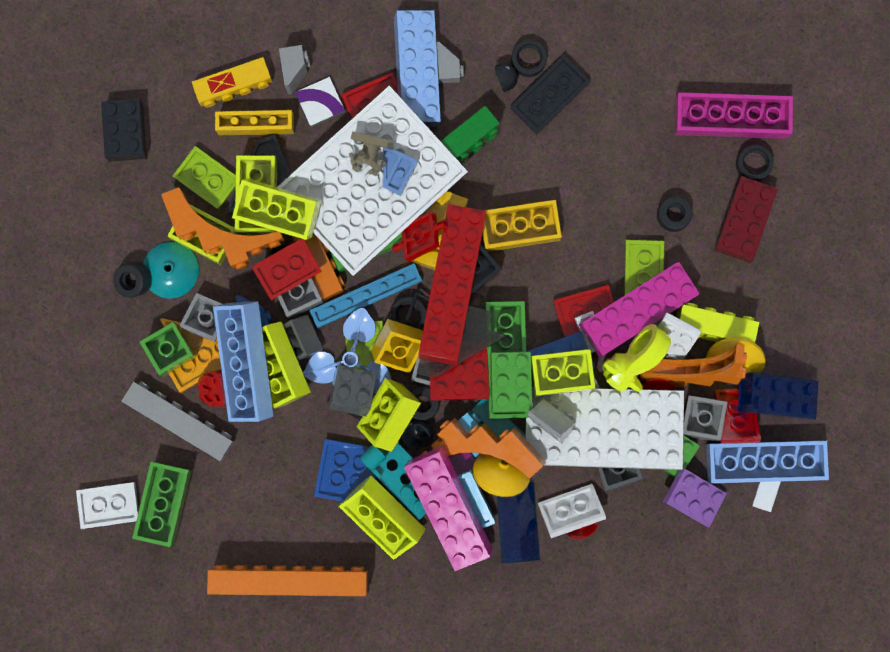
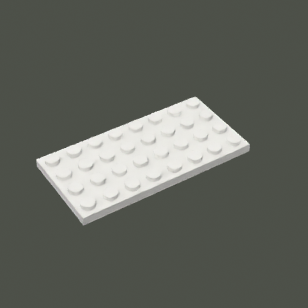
[526,387,684,470]

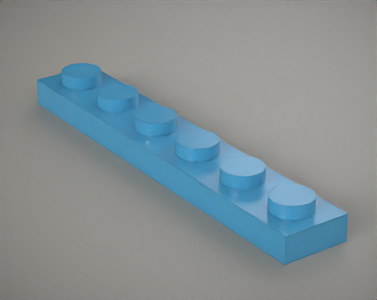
[310,264,422,328]

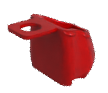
[197,369,226,407]

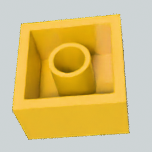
[372,319,423,373]

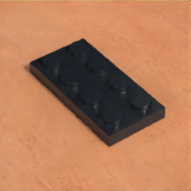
[510,55,591,135]

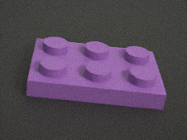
[663,468,727,528]

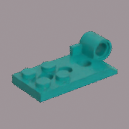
[359,443,426,520]

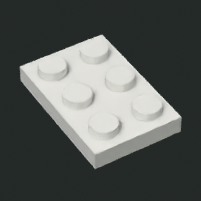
[658,313,701,360]
[76,482,139,529]
[538,484,606,538]

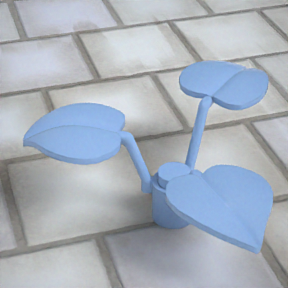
[303,308,391,394]

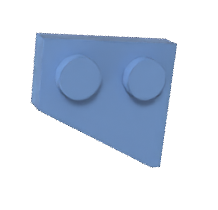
[383,148,418,196]

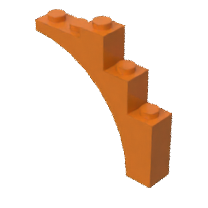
[161,188,284,270]
[639,344,747,389]
[421,418,546,479]

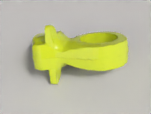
[602,324,671,392]

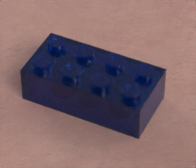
[738,373,819,420]

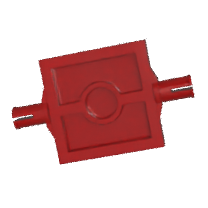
[392,211,448,262]

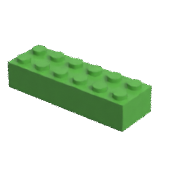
[484,301,528,420]

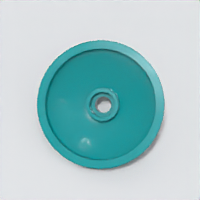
[143,242,199,299]

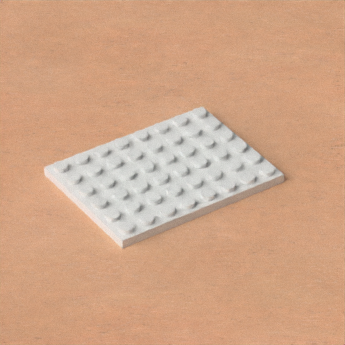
[278,86,468,276]

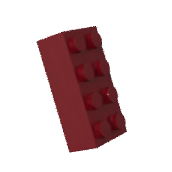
[714,176,778,263]

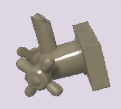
[349,131,394,176]

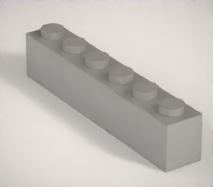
[121,381,234,462]

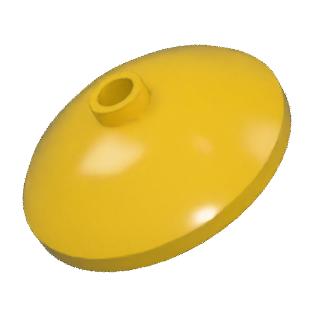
[706,338,765,383]
[473,454,530,497]

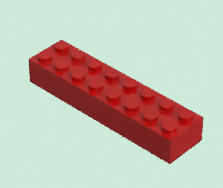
[418,204,486,366]

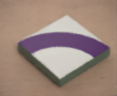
[295,77,345,127]

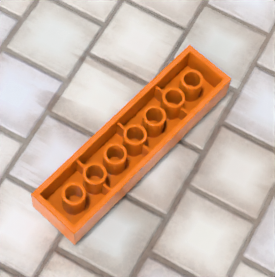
[207,565,368,596]

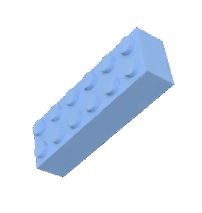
[394,11,440,127]
[213,301,274,422]
[706,441,829,483]

